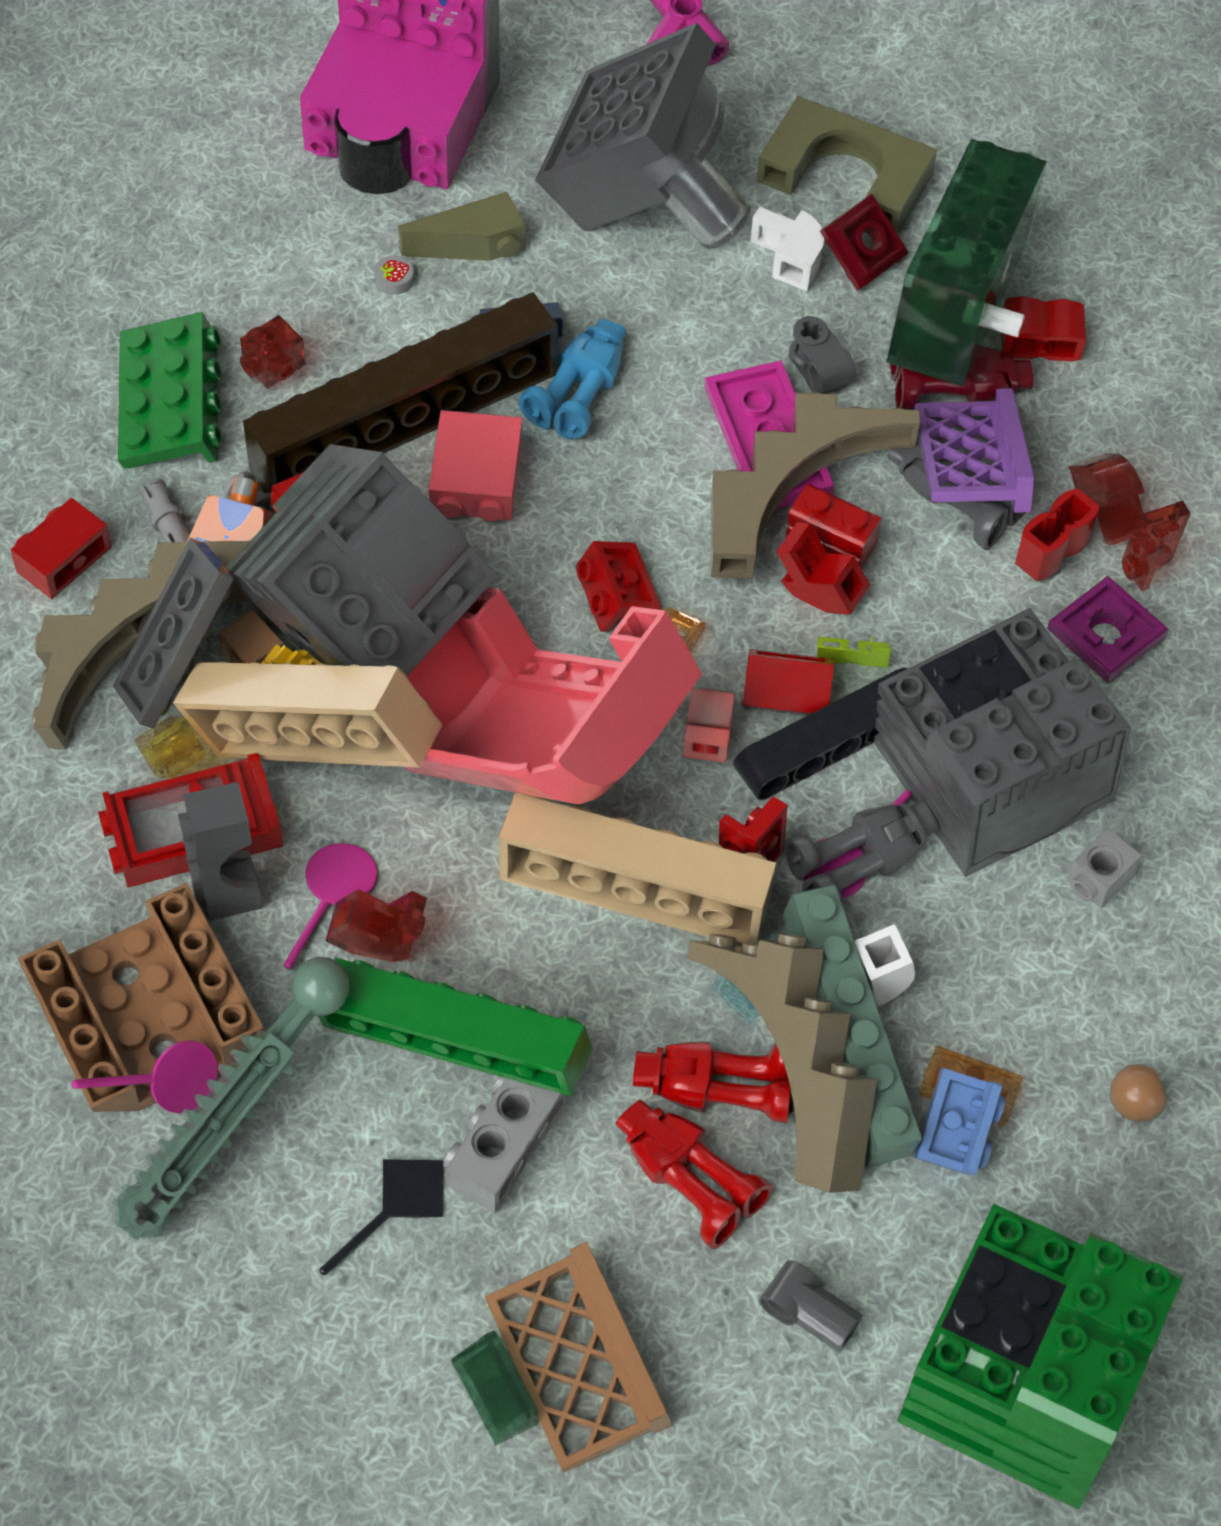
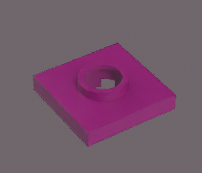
[1047,576,1169,683]

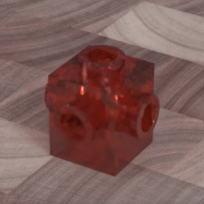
[240,315,306,389]

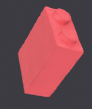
[429,410,522,522]

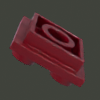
[820,194,909,290]

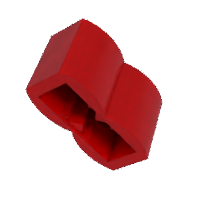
[1001,296,1086,361]
[1015,488,1100,581]

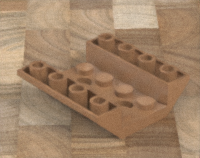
[18,883,264,1112]

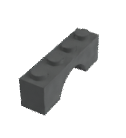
[178,782,262,921]

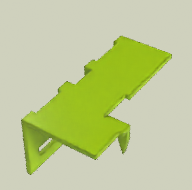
[816,636,892,668]

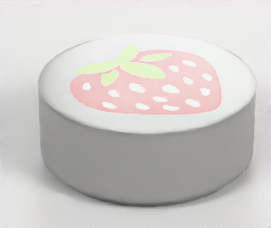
[374,255,414,295]

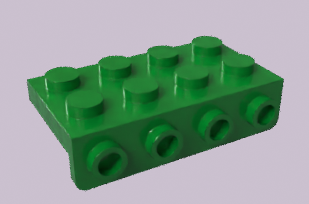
[118,312,223,468]

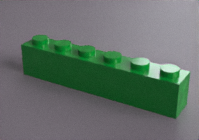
[318,957,593,1096]

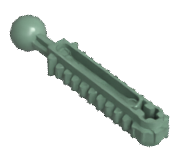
[112,957,350,1240]

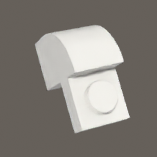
[750,206,824,291]
[854,924,915,1007]

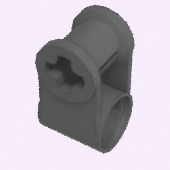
[789,316,856,394]

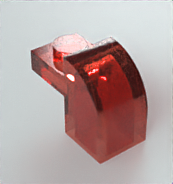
[1069,453,1149,545]
[325,889,427,962]

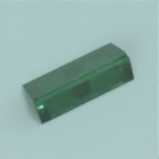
[451,1330,539,1446]

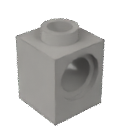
[1067,828,1142,908]

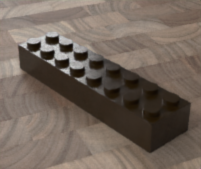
[243,292,558,494]

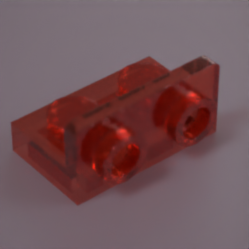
[1121,500,1191,591]

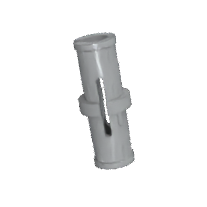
[140,479,190,542]

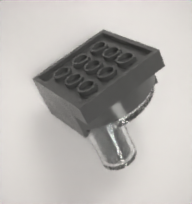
[535,23,751,249]

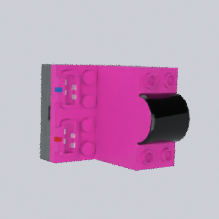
[300,0,500,194]

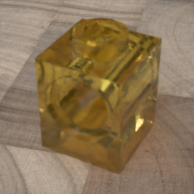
[133,717,207,779]

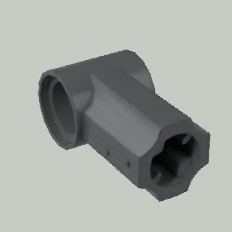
[759,1260,862,1352]

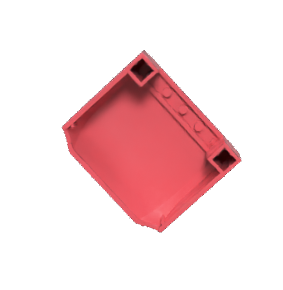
[404,587,702,805]

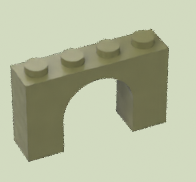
[756,96,937,234]

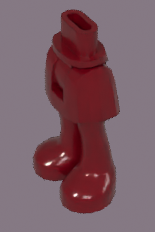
[890,343,1034,410]

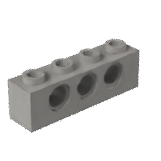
[443,1055,591,1213]

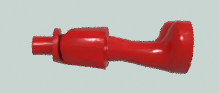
[633,1041,791,1124]
[615,1099,773,1249]

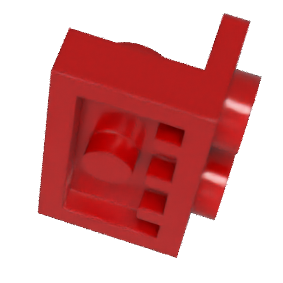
[576,541,662,632]
[719,796,788,862]

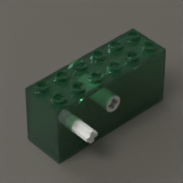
[886,138,1047,386]

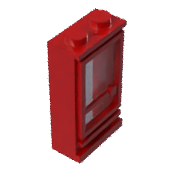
[98,752,283,888]

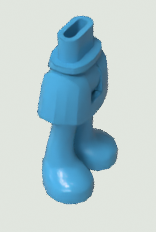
[518,319,627,439]

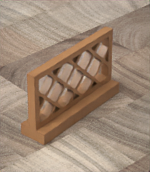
[485,1241,673,1473]

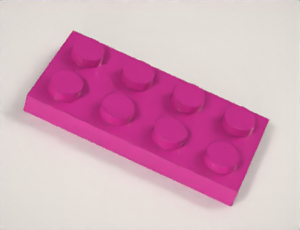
[704,360,834,509]

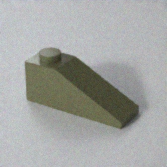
[398,191,525,261]

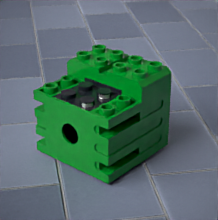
[897,1203,1184,1510]

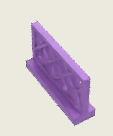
[914,389,1034,513]

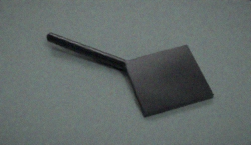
[319,1159,443,1275]

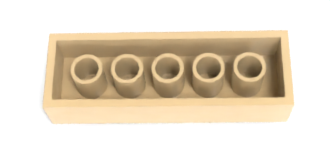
[173,661,442,768]
[499,793,776,946]

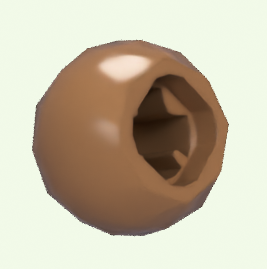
[1110,1064,1167,1122]

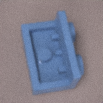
[914,1068,1005,1175]

